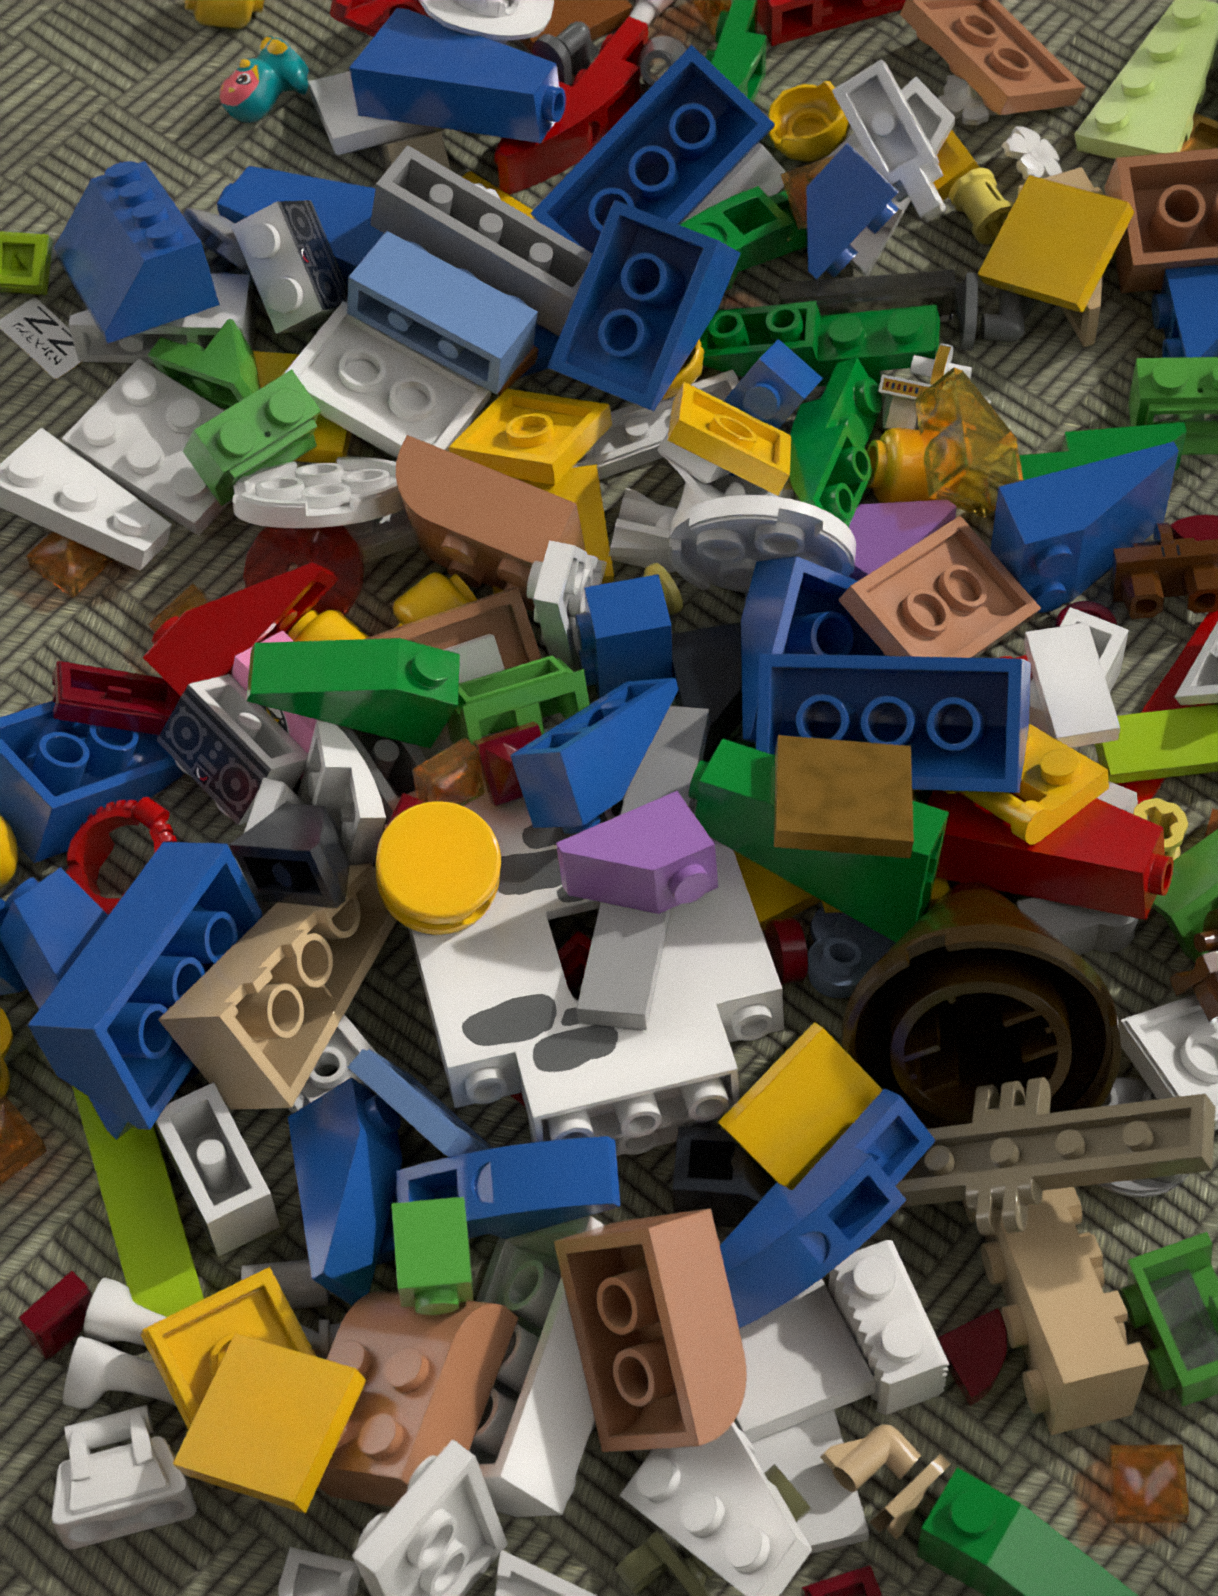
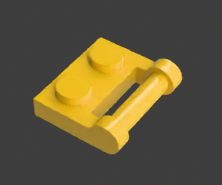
[943,724,1109,844]

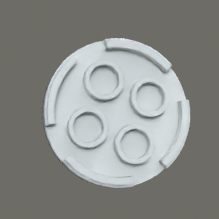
[232,457,405,528]
[668,495,856,602]

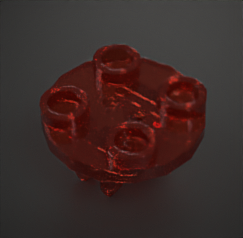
[243,525,365,615]

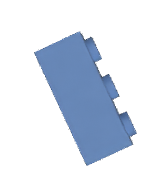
[347,231,538,395]

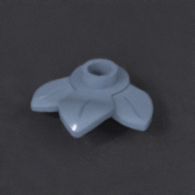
[808,906,896,998]

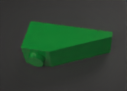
[246,638,460,748]
[917,1467,1138,1596]

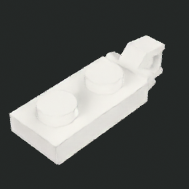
[832,59,947,222]

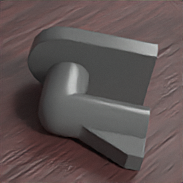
[532,21,599,86]
[950,272,1038,351]

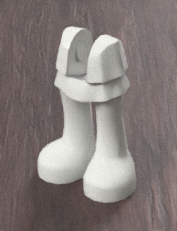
[63,1277,176,1409]

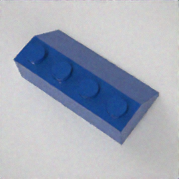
[530,45,775,254]
[54,161,220,343]
[756,653,1031,793]
[28,842,263,1130]

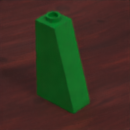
[688,739,949,942]

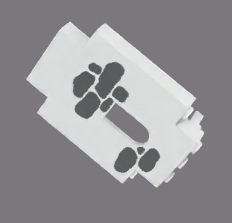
[384,727,784,1156]

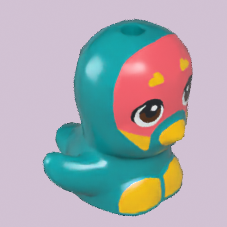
[219,36,309,123]

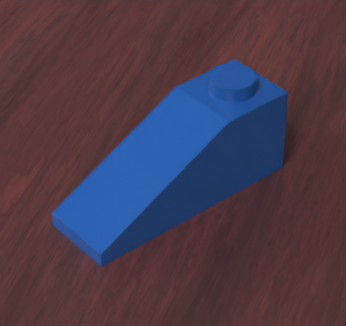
[510,678,679,834]
[288,1077,403,1306]

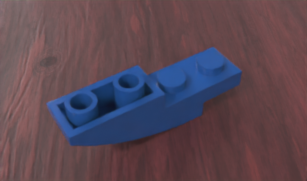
[720,1088,936,1328]
[376,1136,620,1265]

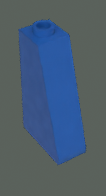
[349,8,566,143]
[217,166,384,287]
[0,867,200,1140]

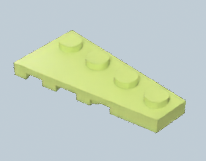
[1074,0,1218,159]

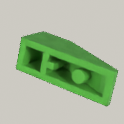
[392,1197,473,1315]

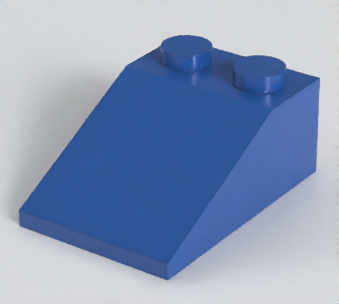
[547,200,740,411]
[991,442,1179,613]
[741,556,884,744]
[0,701,185,863]

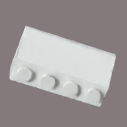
[469,1216,604,1517]

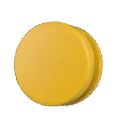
[376,801,501,935]

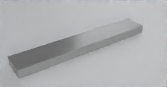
[577,706,710,1030]

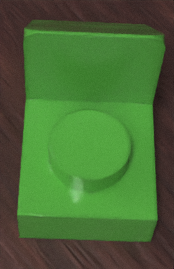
[148,318,260,410]

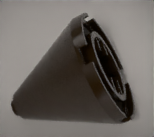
[841,882,1121,1129]

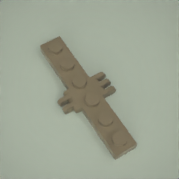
[896,1078,1216,1236]

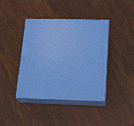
[348,1049,493,1157]

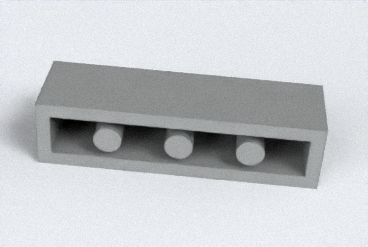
[370,145,592,337]

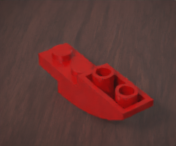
[495,16,648,195]

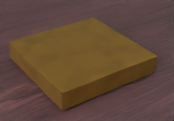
[774,735,914,858]

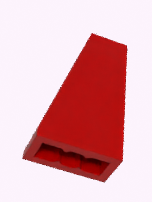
[926,790,1174,920]

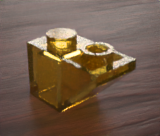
[915,367,1023,518]

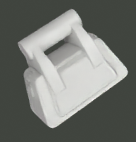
[52,1405,197,1549]

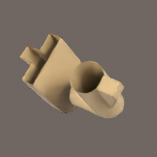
[820,1424,951,1540]

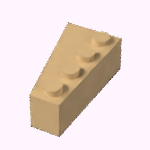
[158,864,397,1110]
[963,1187,1149,1435]

